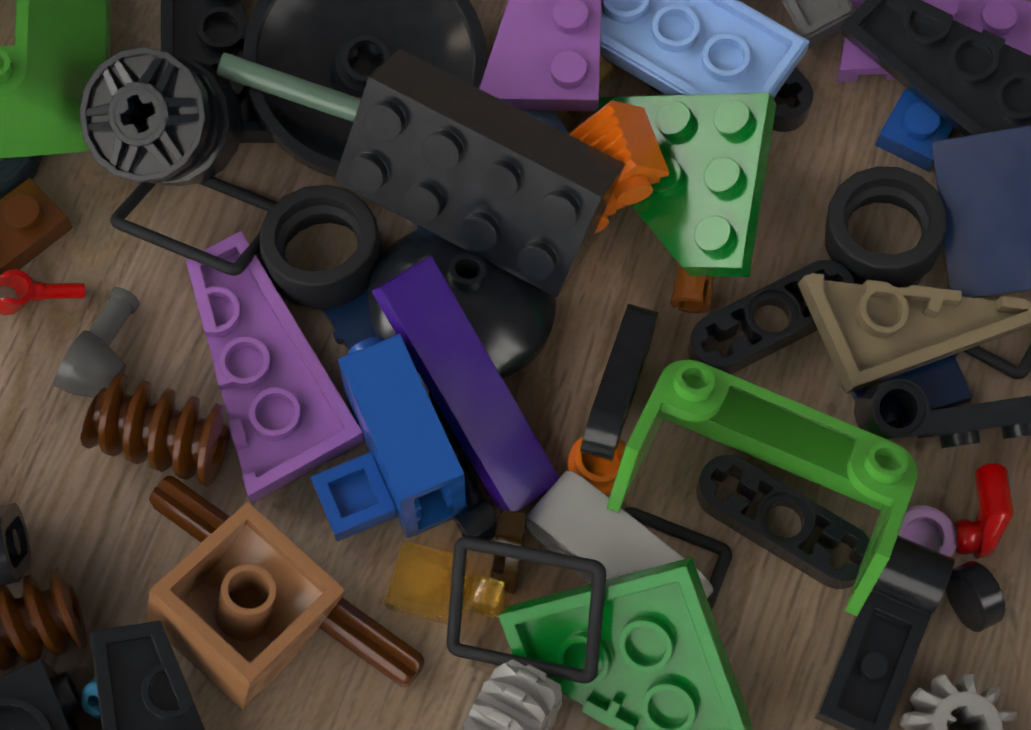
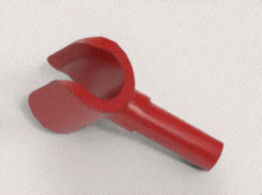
[0,269,85,315]

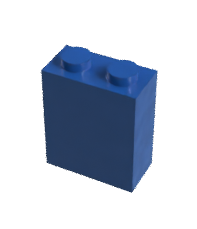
[338,334,466,539]

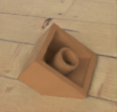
[146,501,345,710]

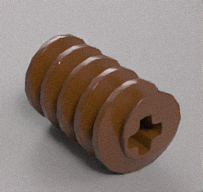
[80,372,229,487]
[0,567,87,671]

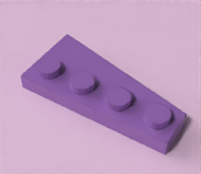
[479,0,602,111]

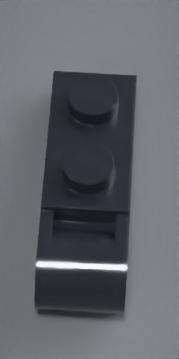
[854,379,1031,448]
[815,535,955,730]

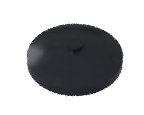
[244,0,487,178]

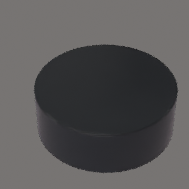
[945,561,1005,632]

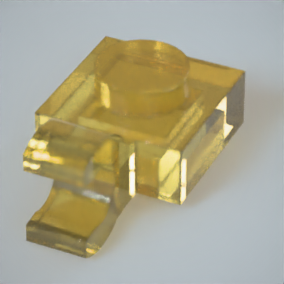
[384,540,507,625]

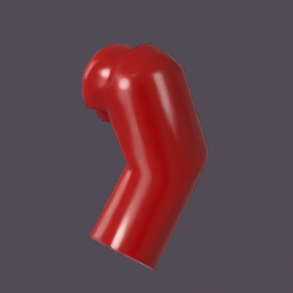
[954,464,1014,559]

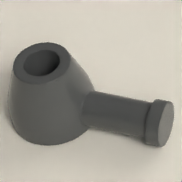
[54,287,140,398]

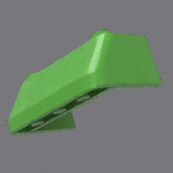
[0,0,111,159]
[606,360,918,616]

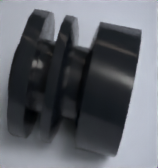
[79,47,243,186]

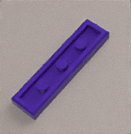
[371,256,559,514]

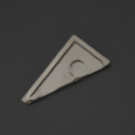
[798,273,1031,394]

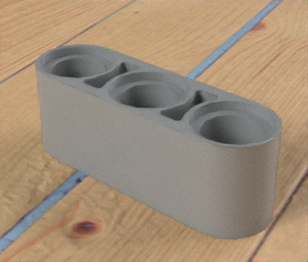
[526,470,713,599]

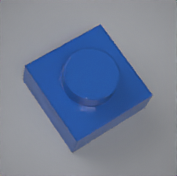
[875,88,953,172]
[311,452,397,542]

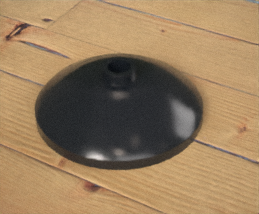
[368,228,556,378]

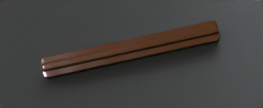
[149,476,425,687]

